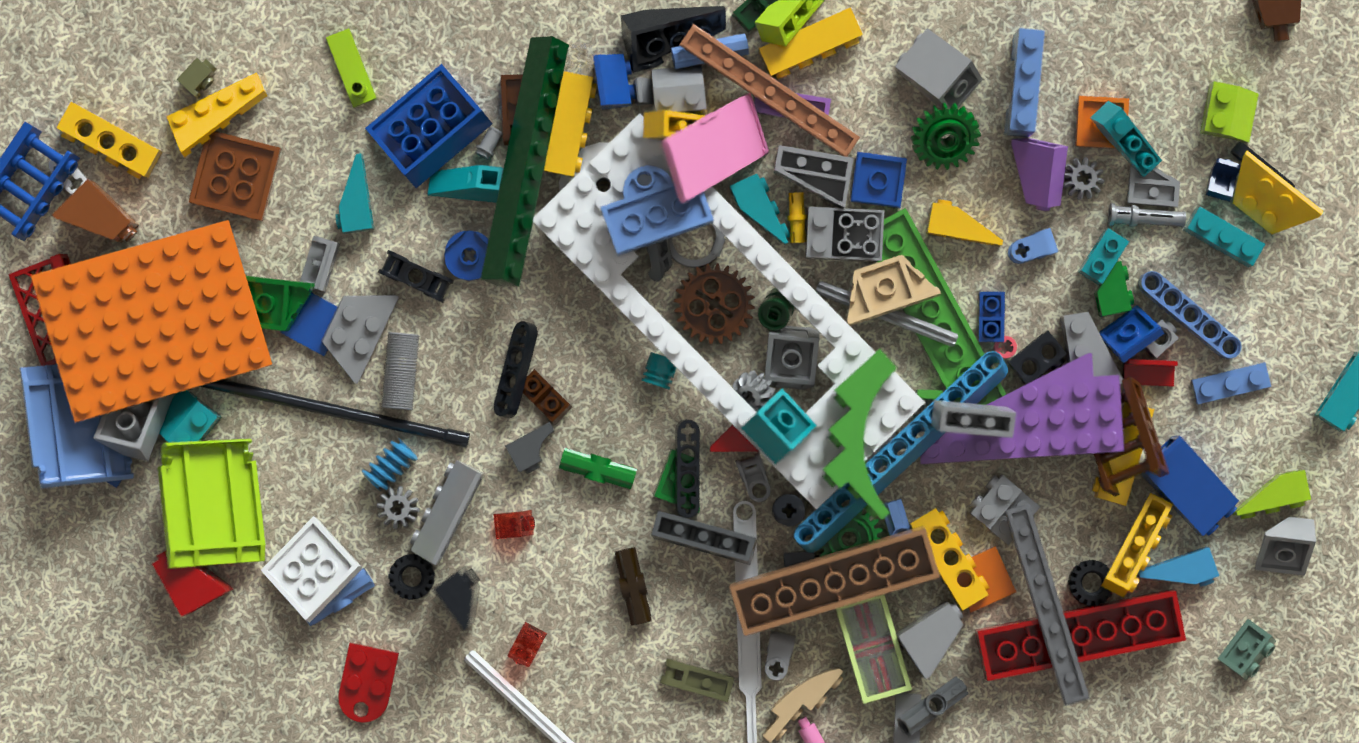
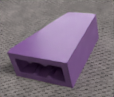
[1011,137,1068,211]

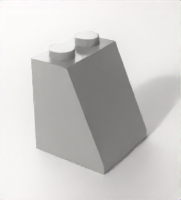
[895,28,983,109]
[652,65,706,115]
[896,601,964,679]

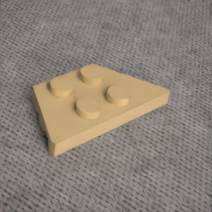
[847,255,941,326]

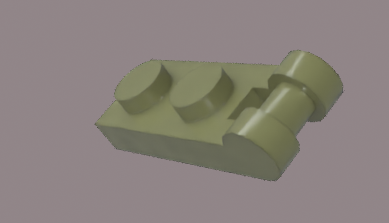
[660,658,734,702]

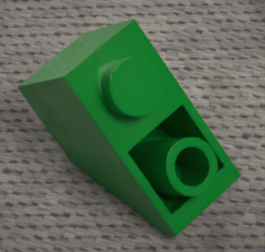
[1094,261,1134,317]

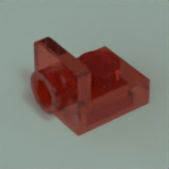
[493,510,535,539]

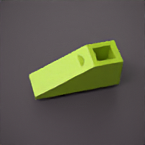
[1233,470,1311,519]

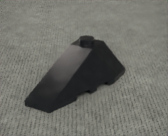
[621,6,726,73]

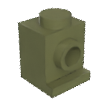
[176,58,217,99]

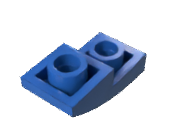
[979,292,1005,342]

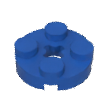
[444,231,489,281]

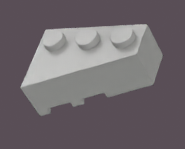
[774,145,854,208]
[1060,312,1123,384]

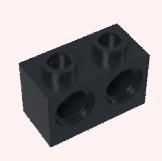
[1007,330,1067,385]

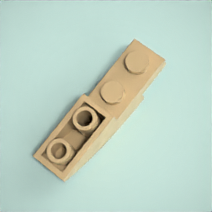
[762,667,843,743]

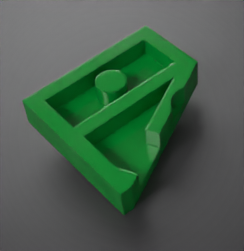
[653,449,700,513]

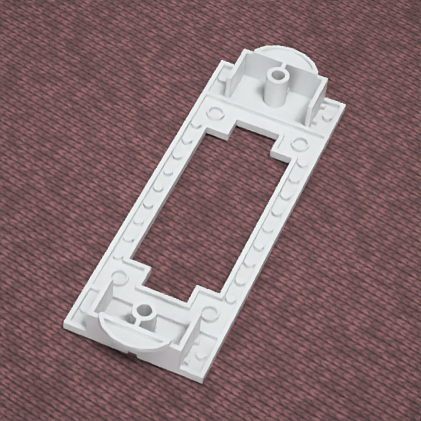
[533,113,925,509]

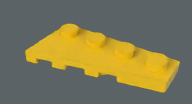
[166,72,267,158]

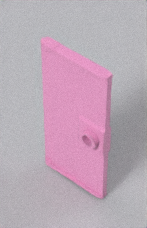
[662,93,769,203]

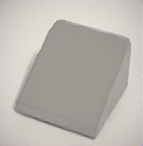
[633,77,654,106]

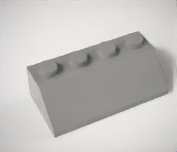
[410,460,485,565]

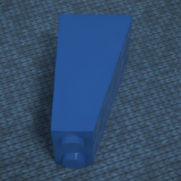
[1140,436,1239,536]

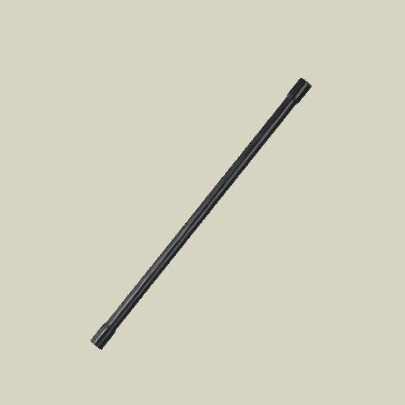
[200,380,470,448]

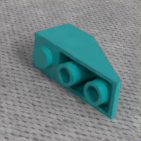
[1090,101,1162,177]
[427,165,503,203]
[729,174,790,245]

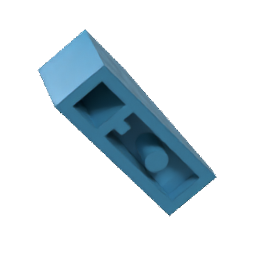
[1136,546,1219,587]

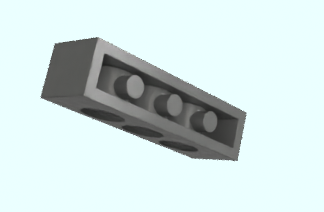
[651,511,757,565]

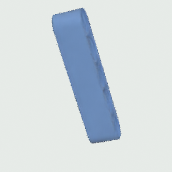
[1138,271,1242,359]

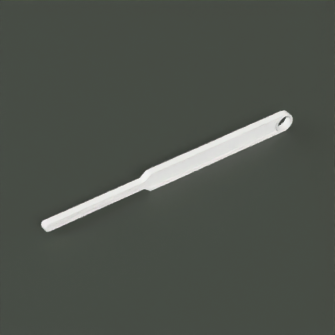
[733,501,762,743]

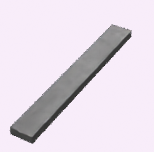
[1004,504,1090,706]

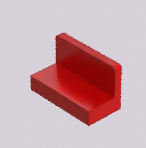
[1123,359,1178,387]

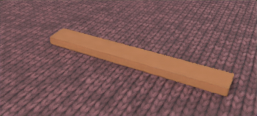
[679,24,860,157]

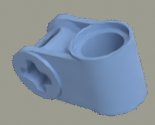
[1008,228,1059,264]

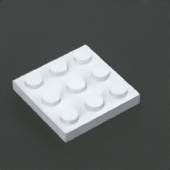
[261,516,363,623]

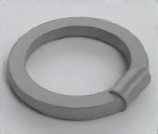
[669,223,726,268]

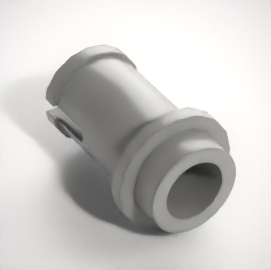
[475,126,503,160]

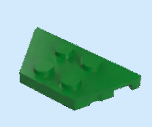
[246,275,315,331]

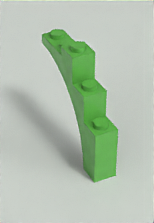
[822,349,897,520]

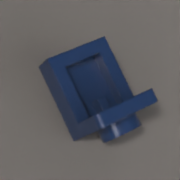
[1205,158,1241,202]

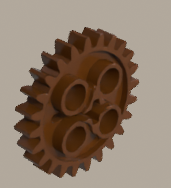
[674,263,755,345]

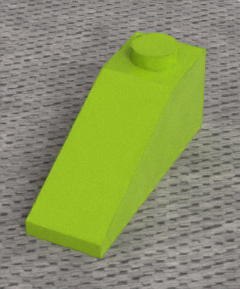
[755,0,824,46]

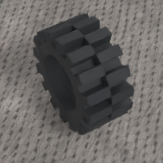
[388,554,435,600]
[1068,560,1113,606]

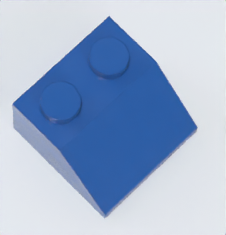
[593,54,636,111]

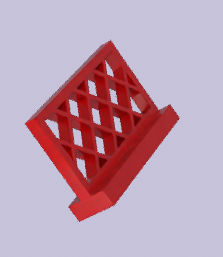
[8,254,71,366]

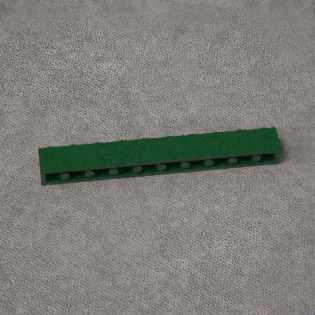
[481,36,569,287]

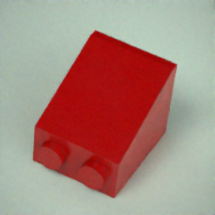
[152,550,233,617]

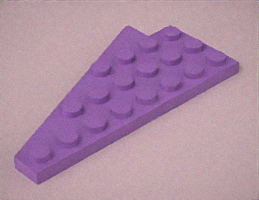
[920,353,1124,465]

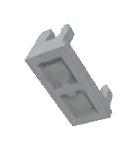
[299,236,340,292]

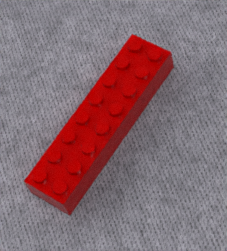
[975,589,1187,681]

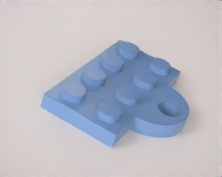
[601,166,714,256]

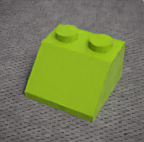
[1200,81,1259,143]

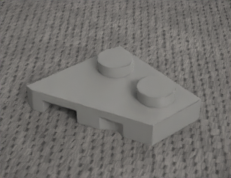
[1127,164,1180,208]

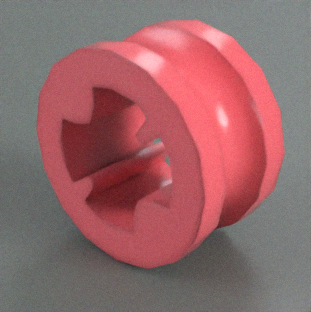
[994,336,1017,358]

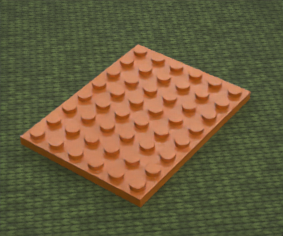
[31,220,273,423]

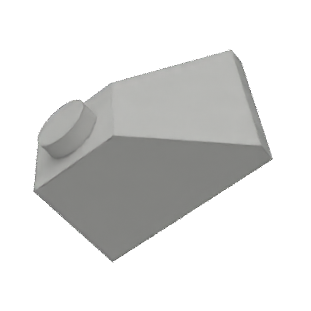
[1255,517,1316,576]

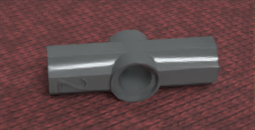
[897,676,969,737]

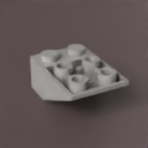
[805,207,884,261]

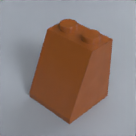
[52,179,139,243]

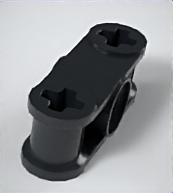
[378,250,454,303]

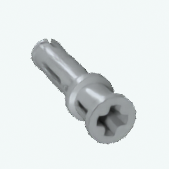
[1108,203,1186,228]

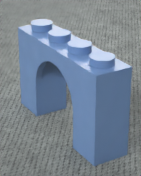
[1004,28,1045,137]

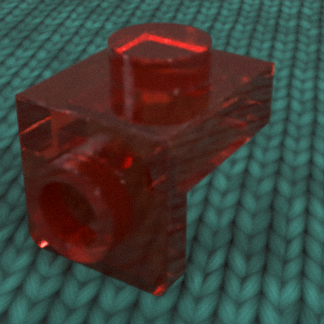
[507,622,547,667]

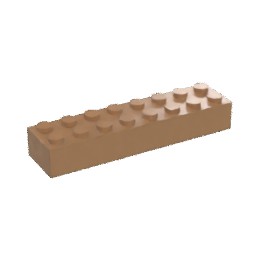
[729,526,940,636]

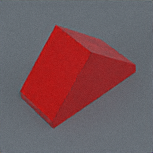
[710,424,759,452]

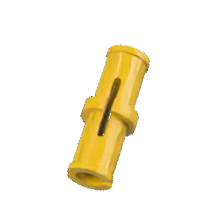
[787,192,807,243]

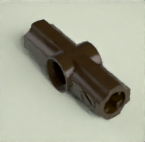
[615,547,652,626]

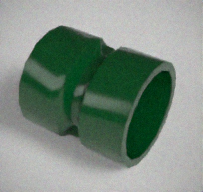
[757,288,796,331]

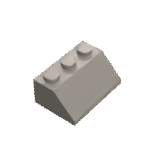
[94,394,174,461]

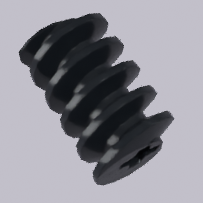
[772,494,805,527]

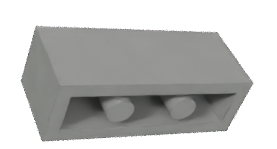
[931,400,1016,438]

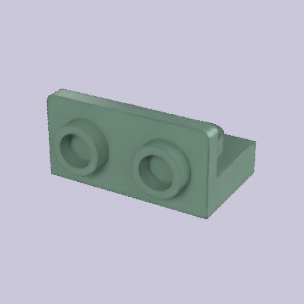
[1217,619,1276,680]

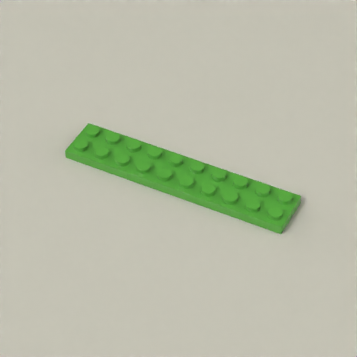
[877,208,1007,405]

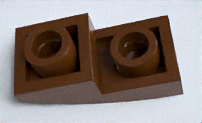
[523,369,572,425]

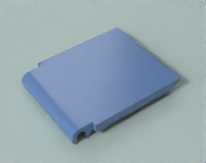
[20,364,134,488]

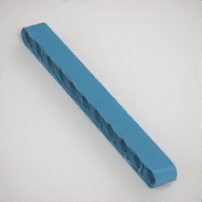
[794,351,1008,553]

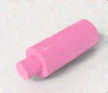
[798,716,825,743]

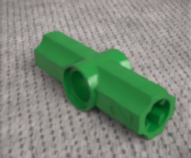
[559,448,637,489]

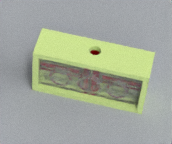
[835,594,912,704]

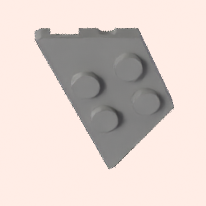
[321,295,399,384]

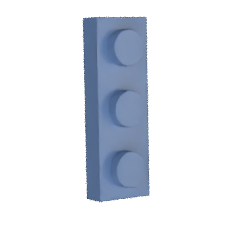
[1191,362,1271,404]

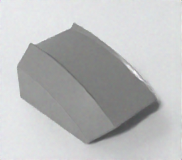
[764,326,820,390]

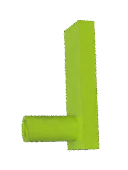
[326,28,377,108]

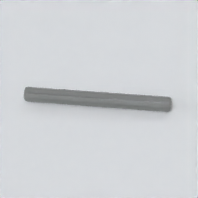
[816,281,958,347]

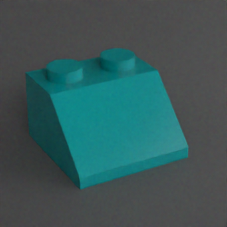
[741,389,817,465]
[159,390,222,443]

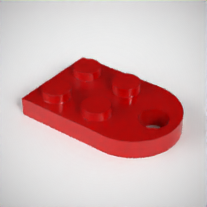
[338,642,399,723]

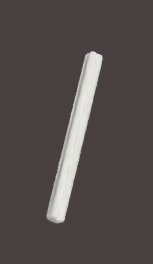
[464,650,574,743]

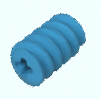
[362,438,418,491]

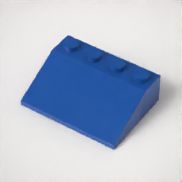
[365,64,493,188]

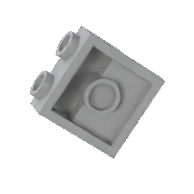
[969,474,1040,545]

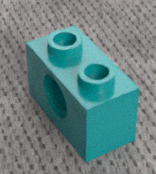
[1078,228,1130,285]

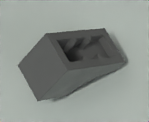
[505,422,555,474]

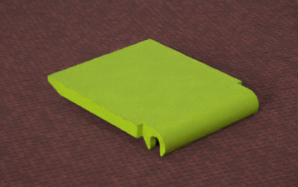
[158,439,266,568]

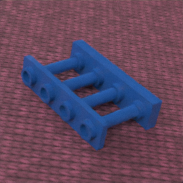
[0,122,80,241]

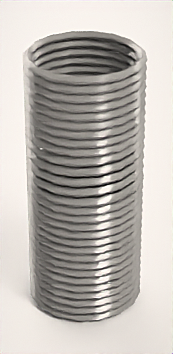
[381,332,420,410]

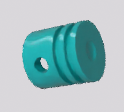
[641,352,677,390]

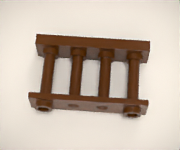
[1094,377,1170,497]

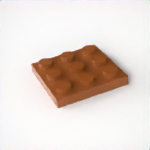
[189,131,281,221]

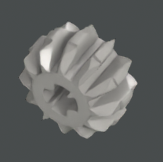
[1063,157,1104,200]
[732,370,775,412]
[377,486,420,529]

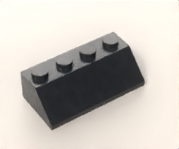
[433,567,480,631]

